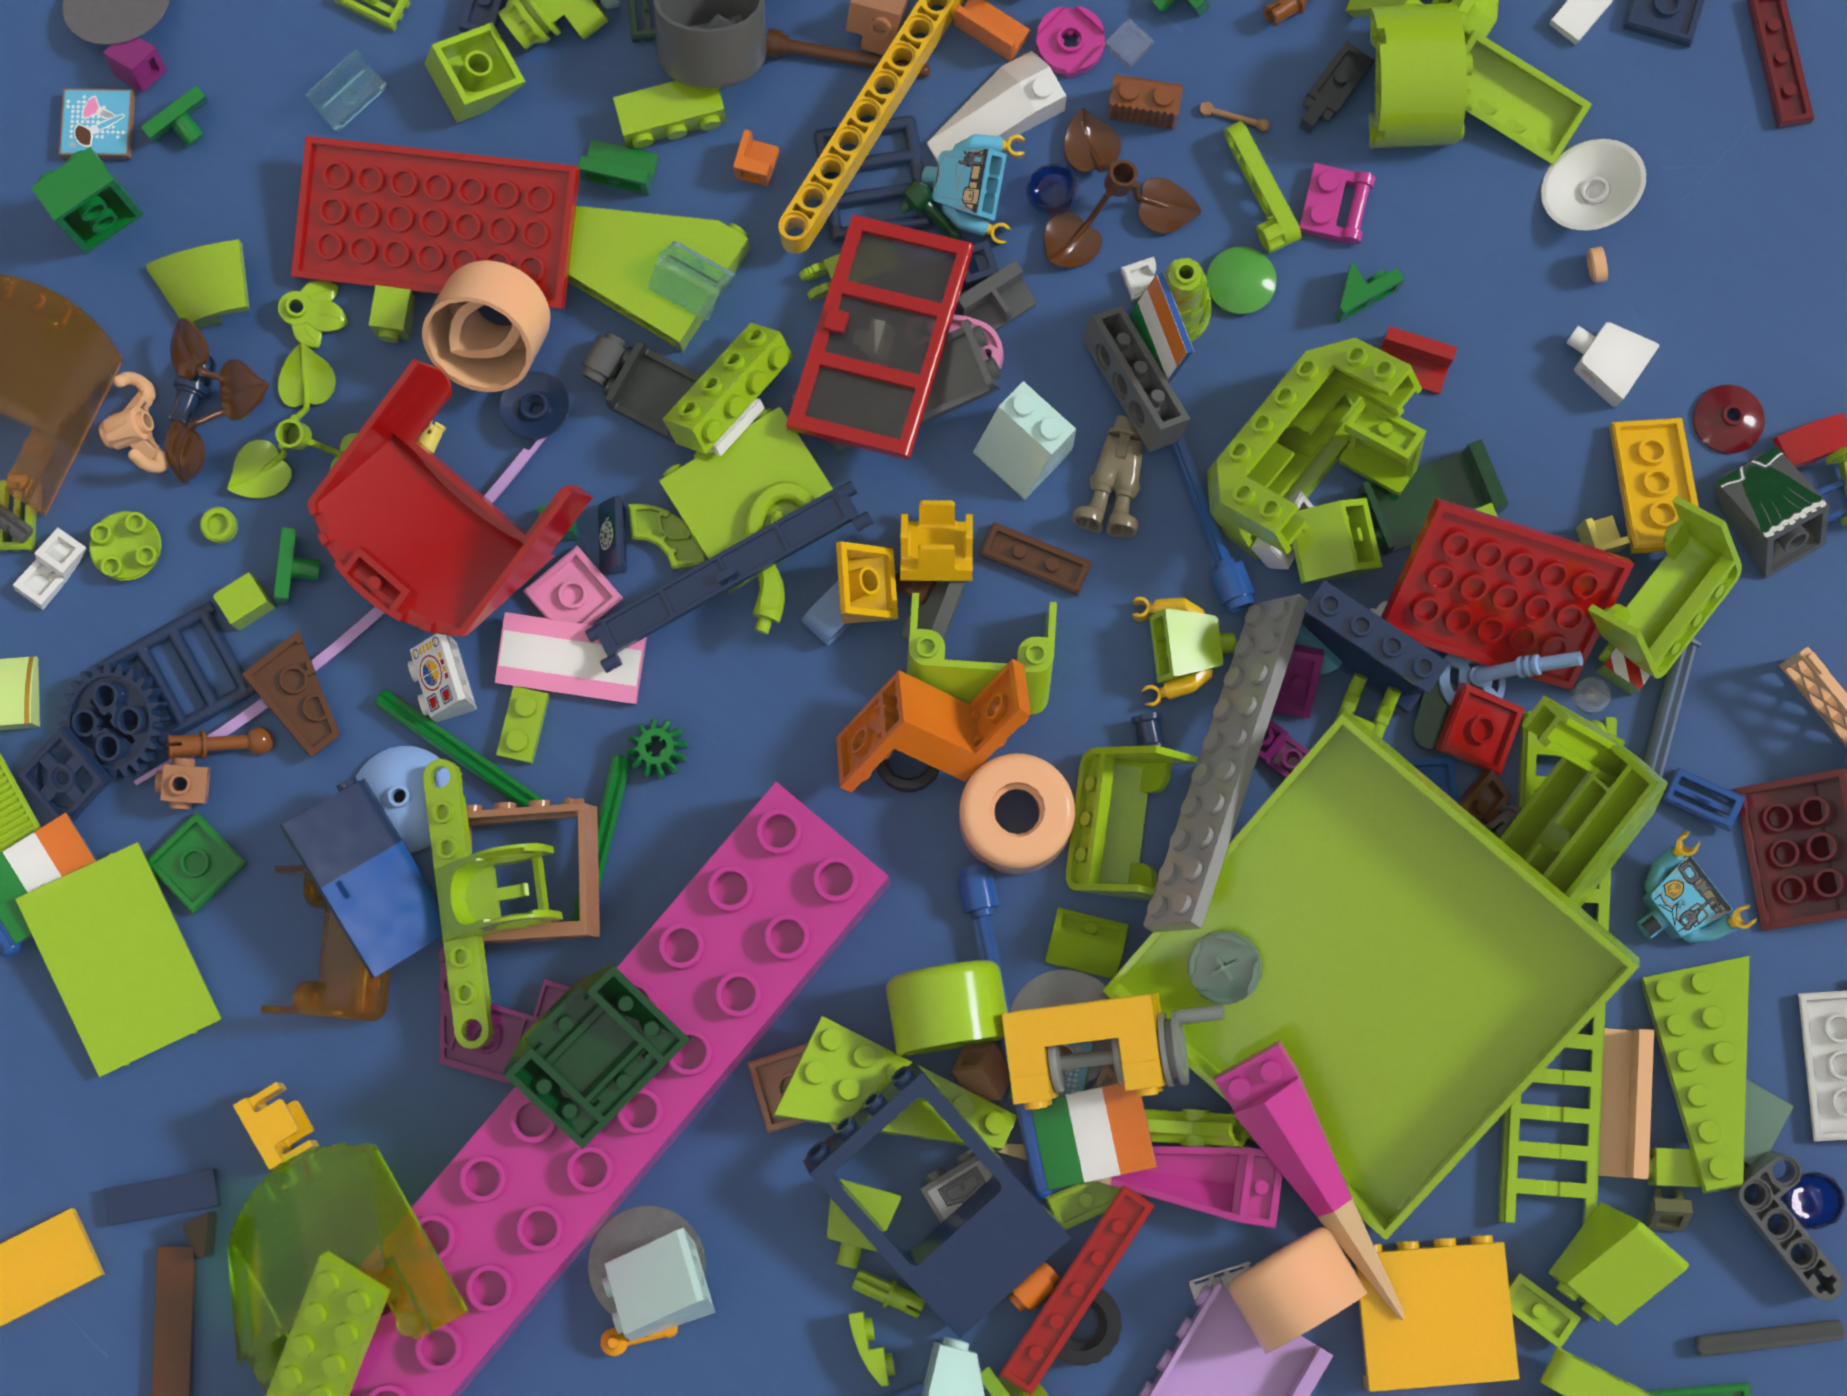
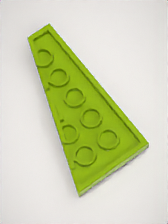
[772,1016,1018,1151]

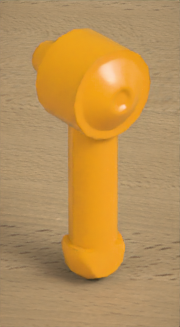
[600,1326,678,1356]

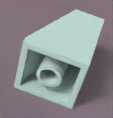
[973,381,1076,500]
[602,1228,715,1341]
[922,1336,985,1396]

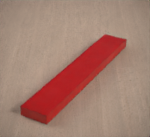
[999,1184,1155,1396]

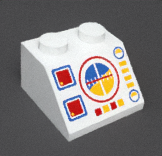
[407,633,477,723]

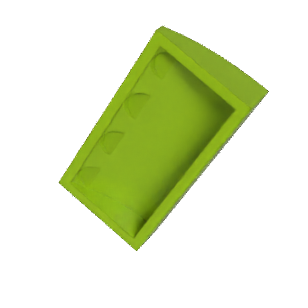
[1465,30,1592,165]

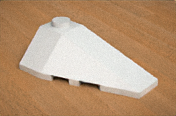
[927,51,1066,164]

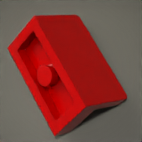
[1380,326,1457,395]

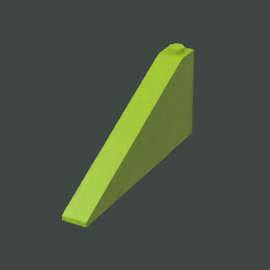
[568,206,750,352]

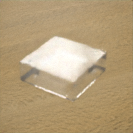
[1105,18,1154,69]

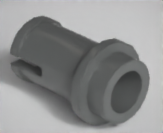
[1484,805,1522,839]

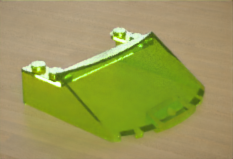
[227,1142,468,1394]

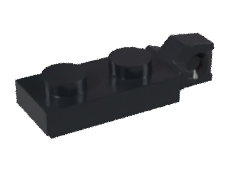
[1298,41,1375,134]

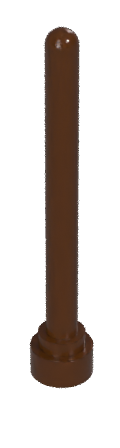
[766,28,930,78]

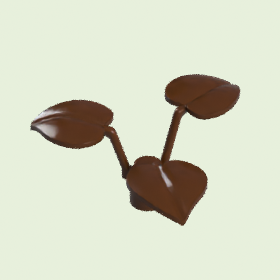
[1043,108,1201,269]
[165,318,270,484]

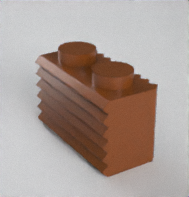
[1107,74,1183,131]

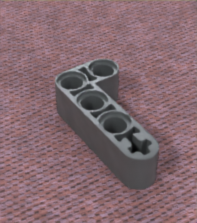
[1729,1151,1843,1301]

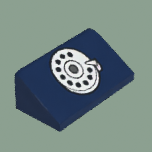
[598,496,627,574]

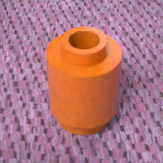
[1007,1262,1061,1313]

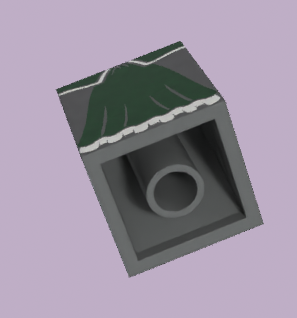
[1715,447,1830,579]

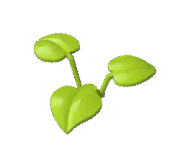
[227,343,358,499]

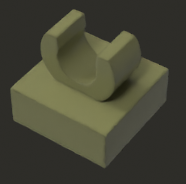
[1646,1188,1693,1232]

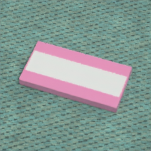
[494,612,647,704]

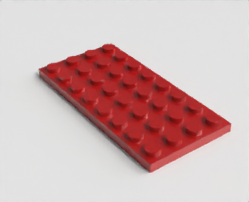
[291,136,581,309]

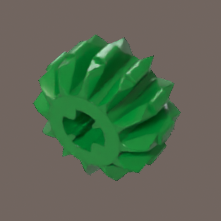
[626,718,688,780]

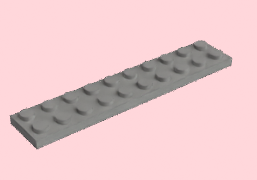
[1143,594,1309,932]

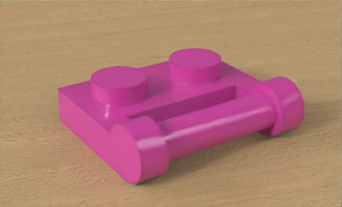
[1299,163,1375,245]

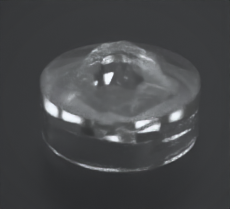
[1572,677,1611,714]

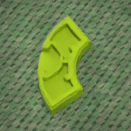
[628,504,707,571]

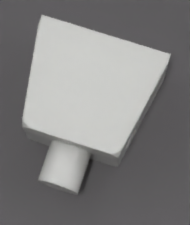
[1566,322,1660,408]

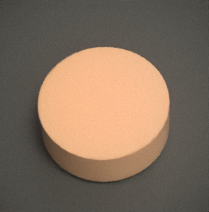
[1587,246,1608,283]

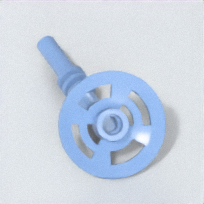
[1438,651,1583,706]

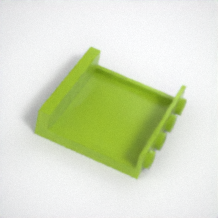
[659,407,833,594]

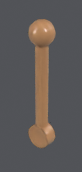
[1199,102,1270,132]

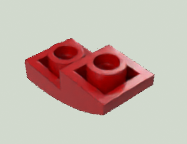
[1773,413,1847,468]

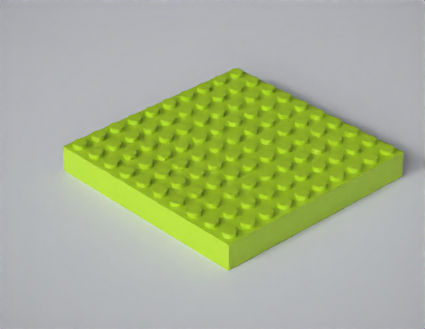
[1102,709,1640,1240]

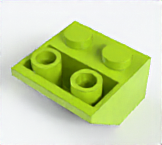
[1292,498,1383,584]

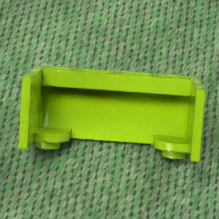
[1588,496,1742,679]
[906,593,1057,716]
[1065,745,1198,901]

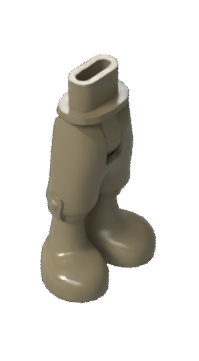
[1072,415,1143,538]

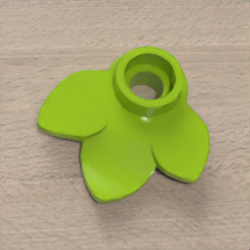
[278,281,348,349]

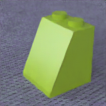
[1548,1202,1690,1326]

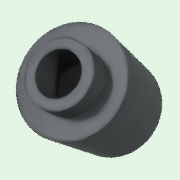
[580,332,626,387]

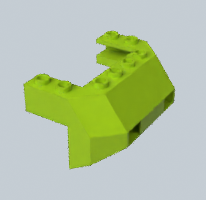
[1206,337,1422,560]
[1500,695,1668,908]

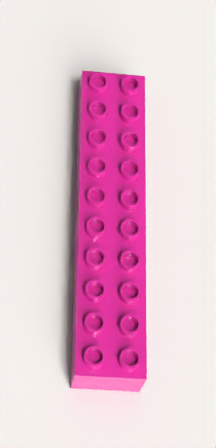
[349,782,891,1396]

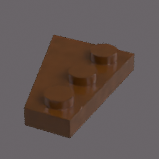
[241,630,340,759]

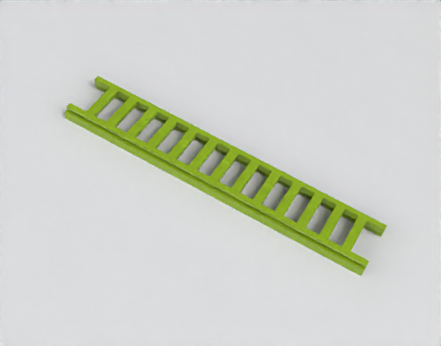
[1497,711,1617,1225]

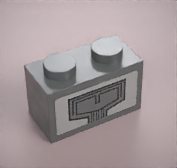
[920,1150,992,1223]

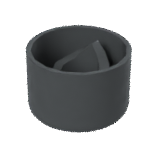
[653,0,767,89]

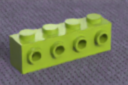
[663,323,793,454]

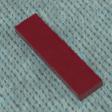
[1746,0,1814,129]

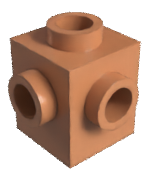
[155,757,211,809]

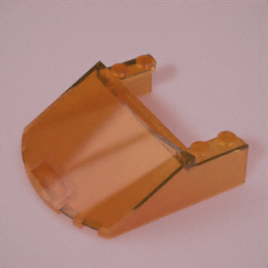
[0,274,123,515]

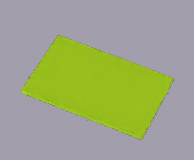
[15,842,222,1077]

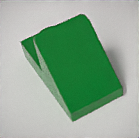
[1336,262,1405,323]

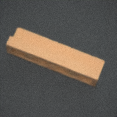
[1598,1028,1654,1179]

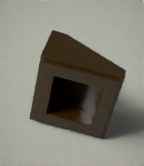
[183,1212,217,1259]

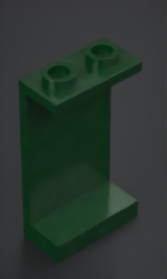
[1355,439,1509,556]

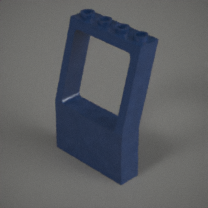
[803,1061,1071,1338]

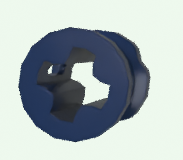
[1131,713,1168,748]

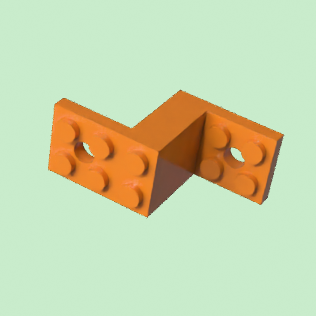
[836,659,1031,793]

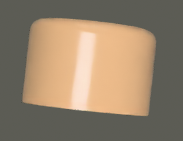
[422,260,550,392]
[959,753,1075,875]
[1228,1227,1368,1354]

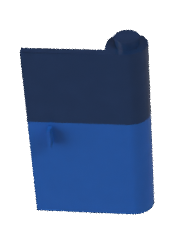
[280,776,442,979]

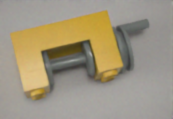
[1002,993,1225,1110]

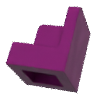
[103,37,167,93]

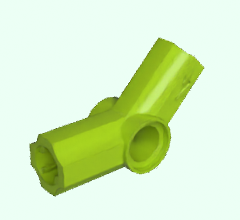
[1145,1109,1250,1147]

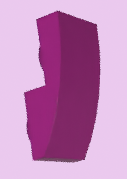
[1258,720,1310,779]

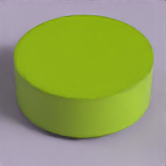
[200,507,238,544]

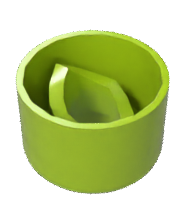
[886,960,1008,1056]

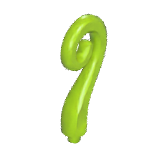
[744,481,814,635]

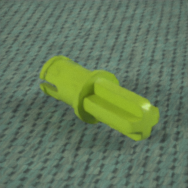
[852,1269,925,1319]

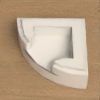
[1120,257,1156,303]

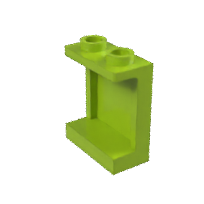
[1339,397,1427,495]

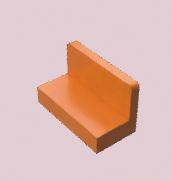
[954,0,1030,62]

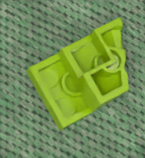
[146,239,250,327]

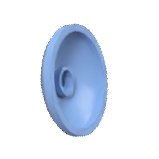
[356,746,450,853]

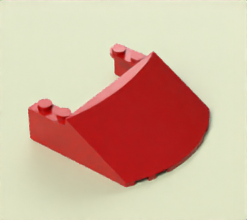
[307,359,593,637]

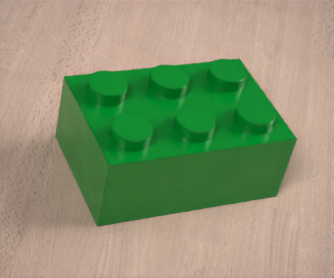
[30,147,143,254]

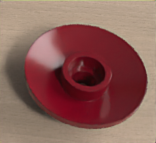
[1693,385,1765,454]

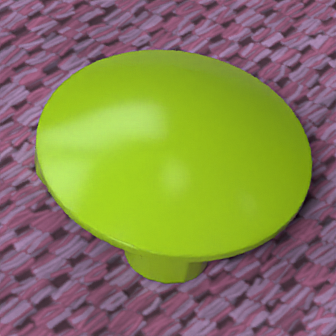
[89,511,162,581]

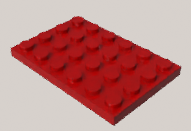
[1381,497,1634,690]

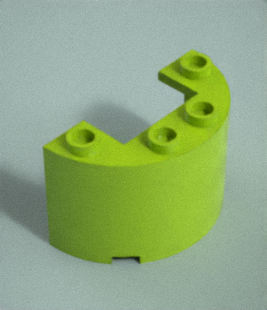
[1369,2,1473,149]

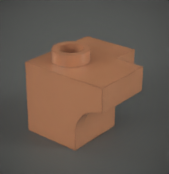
[846,0,909,55]

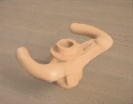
[99,372,169,474]

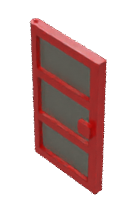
[786,214,975,460]

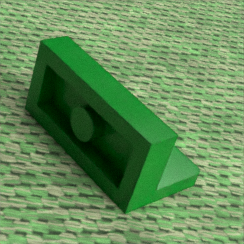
[578,140,659,195]

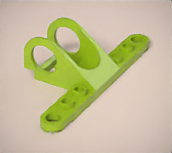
[423,759,563,1049]

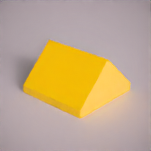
[836,541,898,624]

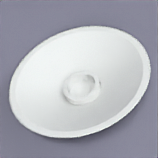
[1541,139,1646,231]

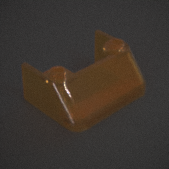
[261,865,391,1021]

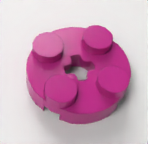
[1036,6,1105,78]

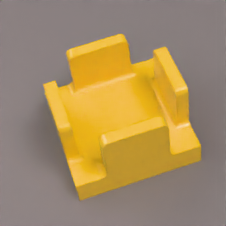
[900,500,973,581]
[233,1082,320,1170]

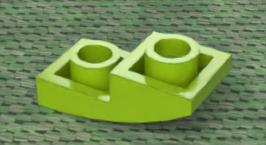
[848,1310,896,1387]

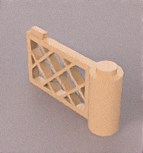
[1779,646,1847,764]

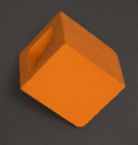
[733,129,779,188]

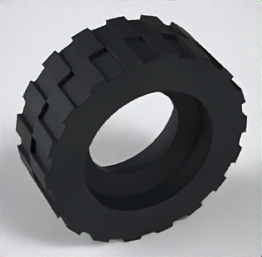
[1041,1288,1122,1366]

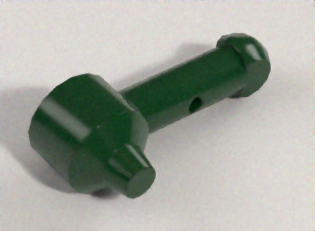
[899,180,962,240]

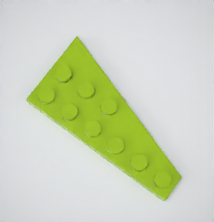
[1640,956,1750,1194]

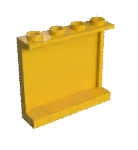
[1354,1235,1519,1392]

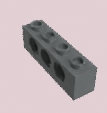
[1082,305,1190,452]

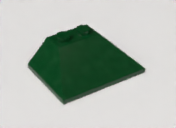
[502,963,690,1149]

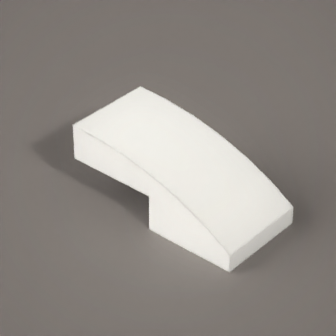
[13,528,87,610]

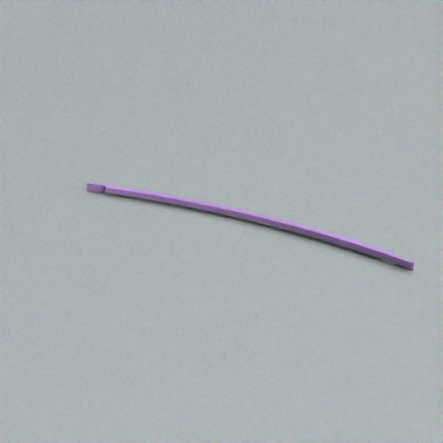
[134,436,548,786]

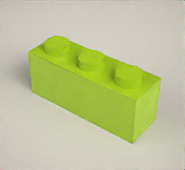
[613,81,727,148]

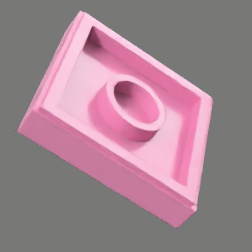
[523,546,624,625]

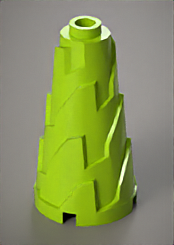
[1164,258,1211,343]

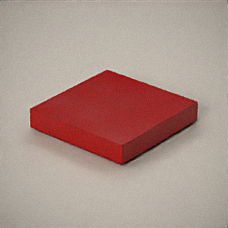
[1435,682,1525,776]

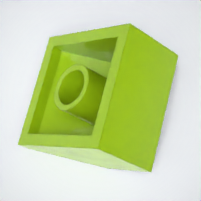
[424,22,526,123]

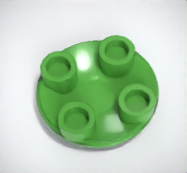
[1206,246,1277,314]

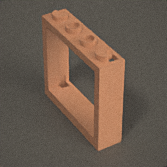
[466,798,600,944]

